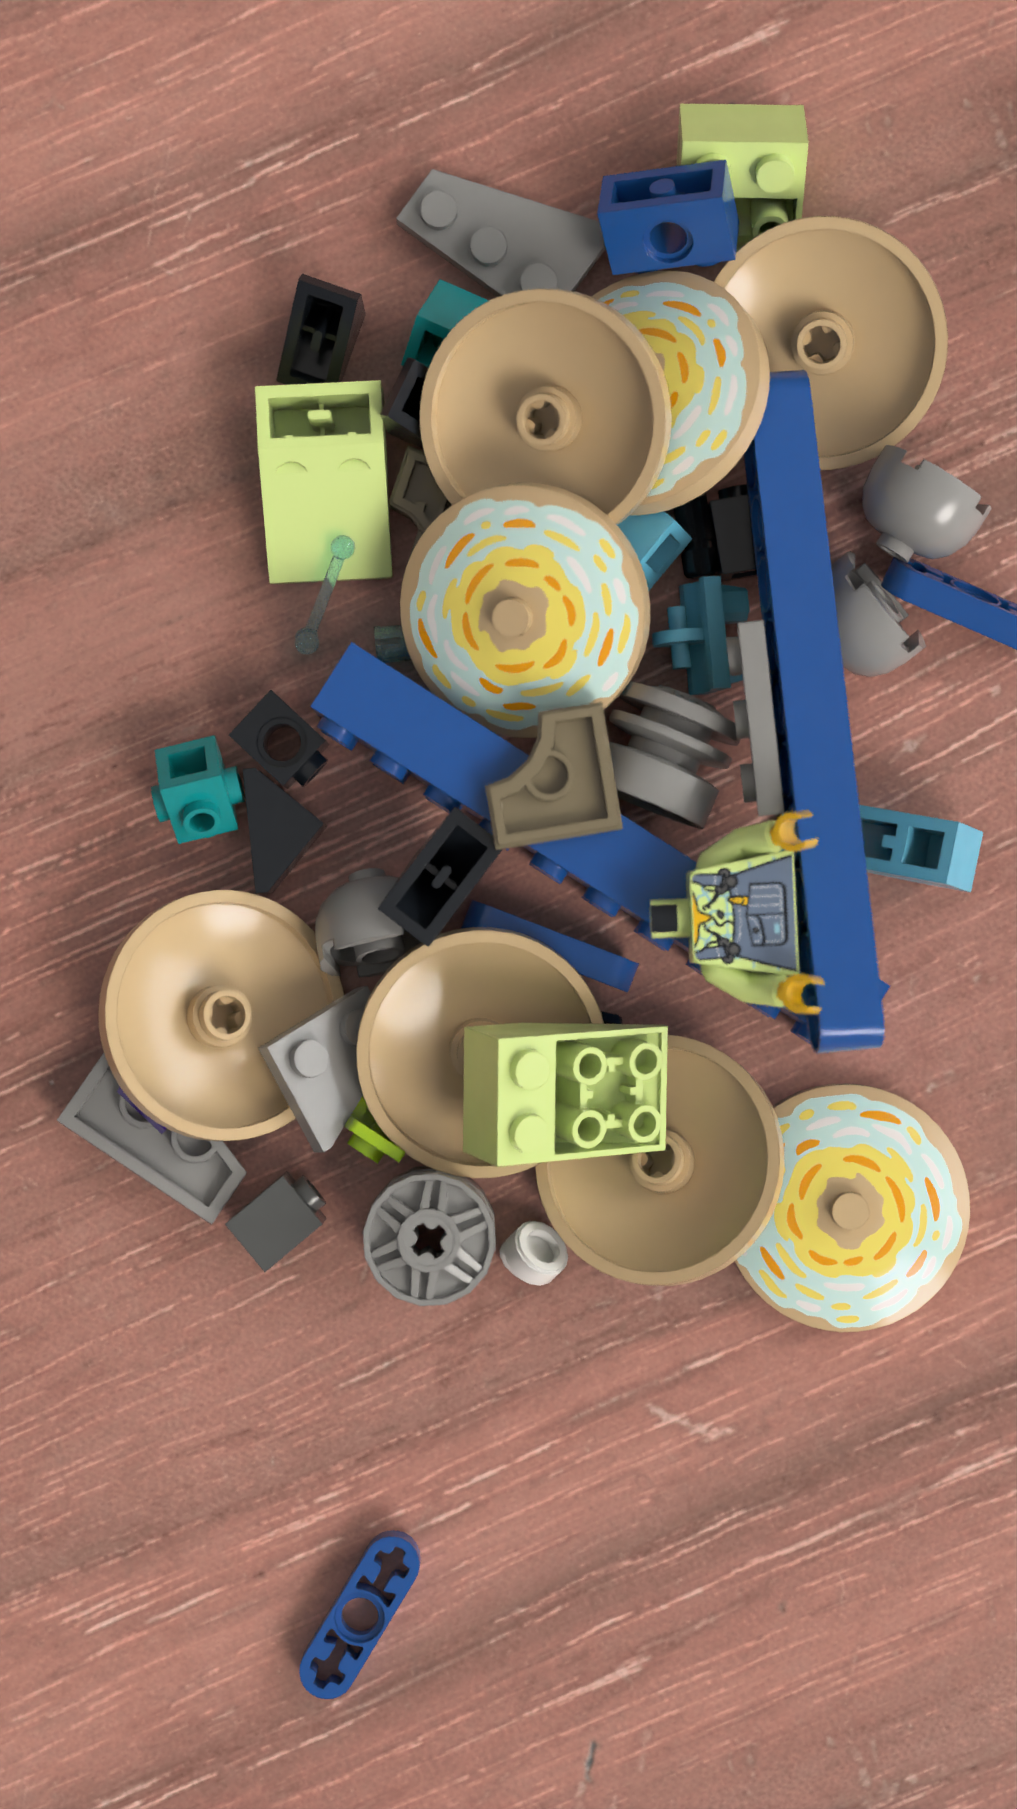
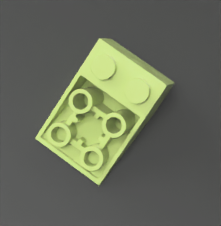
[255,380,393,584]
[463,1023,668,1167]

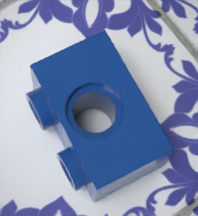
[597,160,739,275]

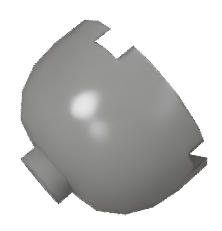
[862,445,992,563]
[831,551,926,677]
[315,868,439,977]

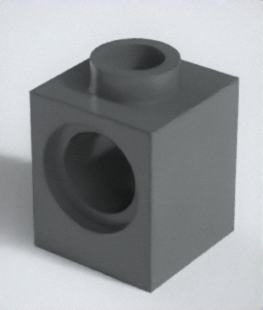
[225,1171,326,1272]

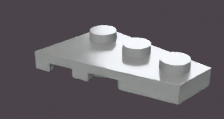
[396,169,606,297]
[726,620,784,816]
[57,1053,247,1225]

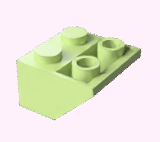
[677,104,809,253]

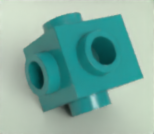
[151,735,245,844]

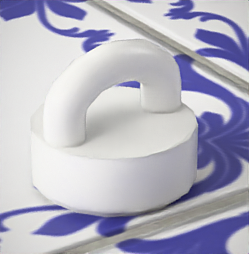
[500,1221,568,1286]

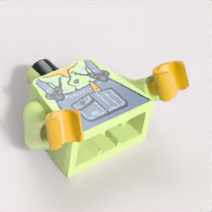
[649,810,825,1015]

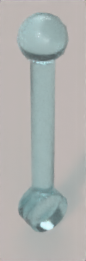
[294,535,355,655]

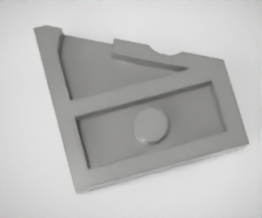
[258,986,371,1152]

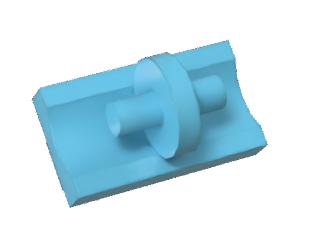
[652,576,750,696]

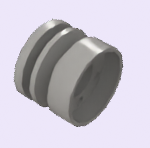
[609,681,741,829]
[363,1166,496,1306]

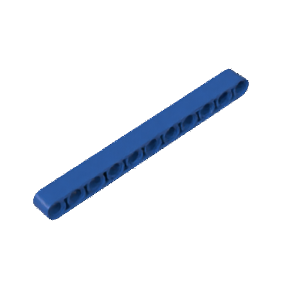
[743,370,885,1053]

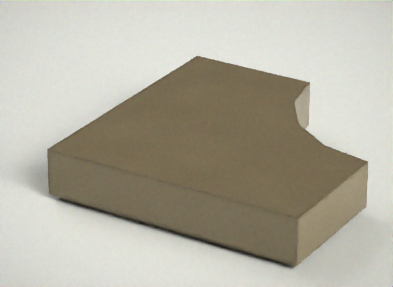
[485,702,623,851]

